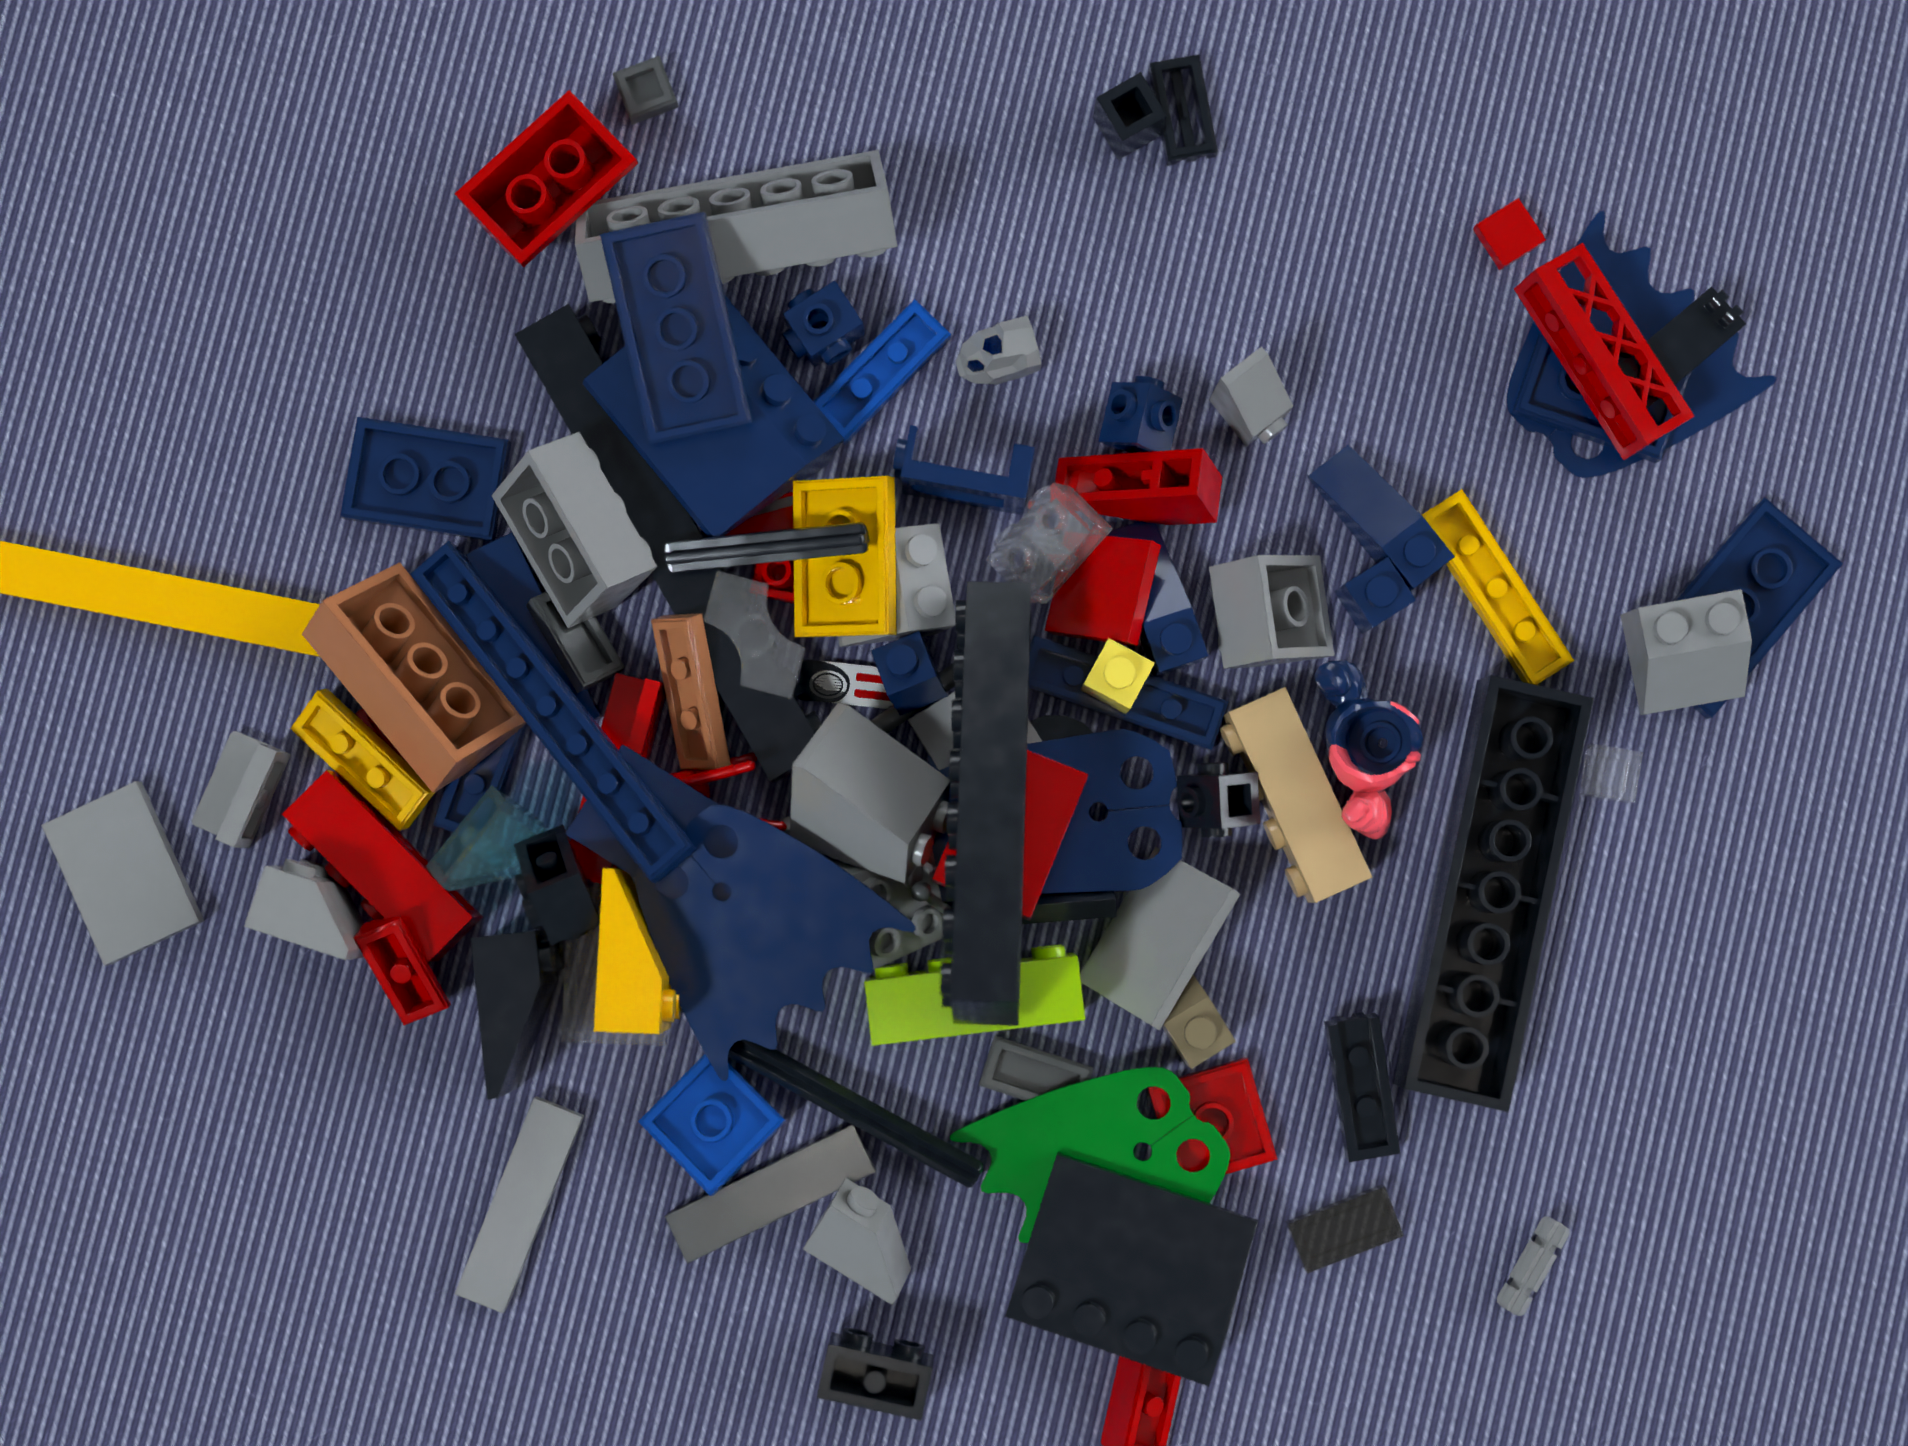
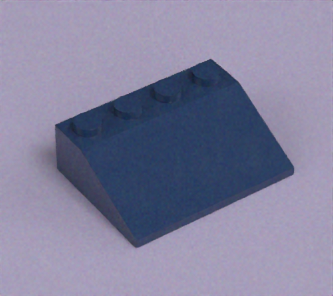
[582,294,844,537]

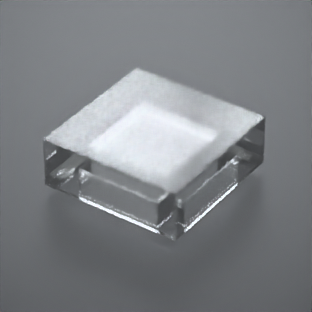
[1580,744,1643,804]

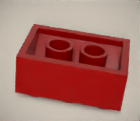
[454,90,638,268]

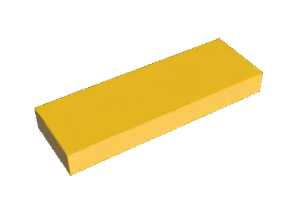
[290,688,435,831]

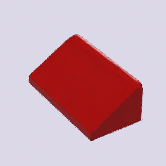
[353,916,451,1026]
[1101,1356,1181,1446]

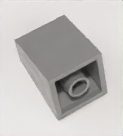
[790,702,950,883]

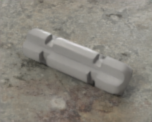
[1497,1216,1570,1316]

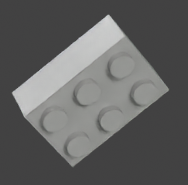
[491,432,657,628]

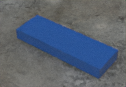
[813,299,951,445]

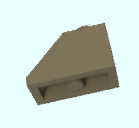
[1162,975,1236,1069]

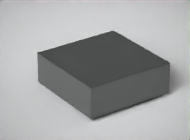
[612,56,679,125]

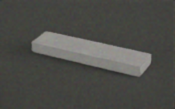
[455,1096,585,1314]

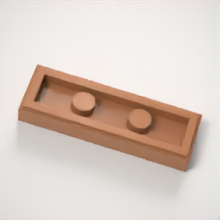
[651,613,731,770]

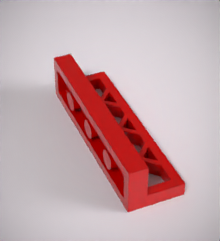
[1514,243,1695,461]
[571,673,666,884]

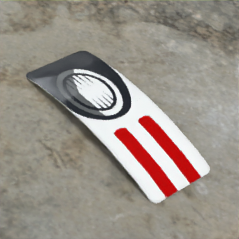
[798,660,893,709]

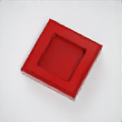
[1472,198,1546,271]

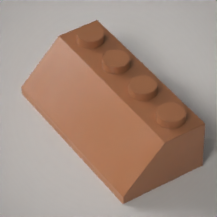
[302,562,526,793]

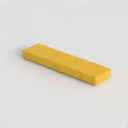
[1422,489,1575,685]

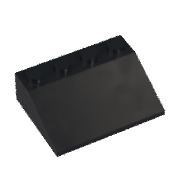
[1005,1152,1258,1387]

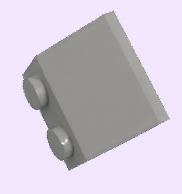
[838,523,955,647]
[1209,555,1334,669]
[1620,589,1752,716]
[244,859,364,960]

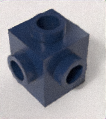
[782,280,865,367]
[1098,376,1183,453]

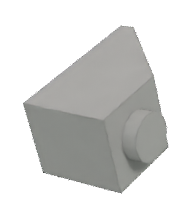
[1209,346,1293,447]
[803,1178,911,1305]

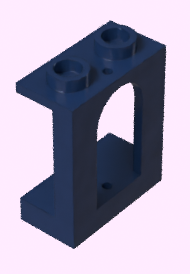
[893,425,1035,515]

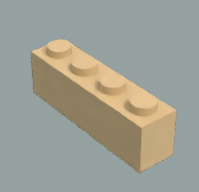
[1220,687,1373,903]

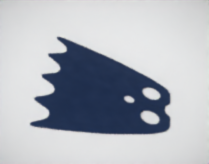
[1506,211,1777,478]
[635,804,916,1081]

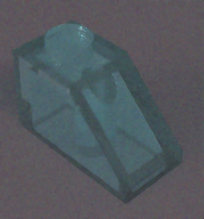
[426,785,549,891]

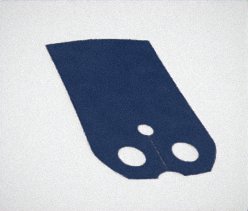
[928,729,1182,901]

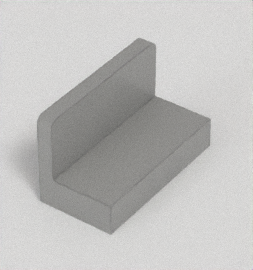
[192,731,291,848]

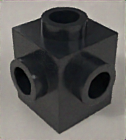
[1177,762,1261,838]

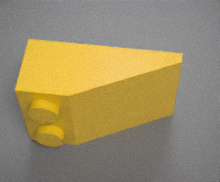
[594,868,681,1034]

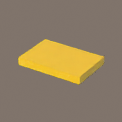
[793,476,897,638]

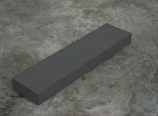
[665,1124,876,1264]

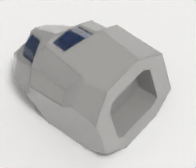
[956,316,1042,385]

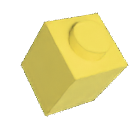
[1081,638,1155,714]

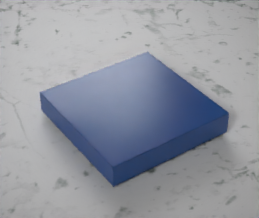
[638,1054,786,1197]

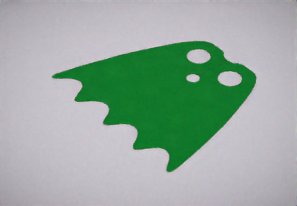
[950,1067,1230,1243]

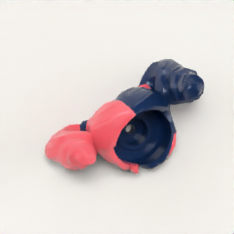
[1315,660,1423,839]

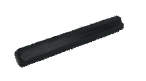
[664,522,869,572]

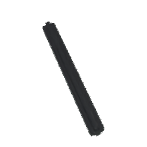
[728,1040,983,1188]

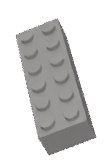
[575,150,898,304]

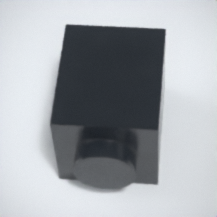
[1093,72,1167,160]

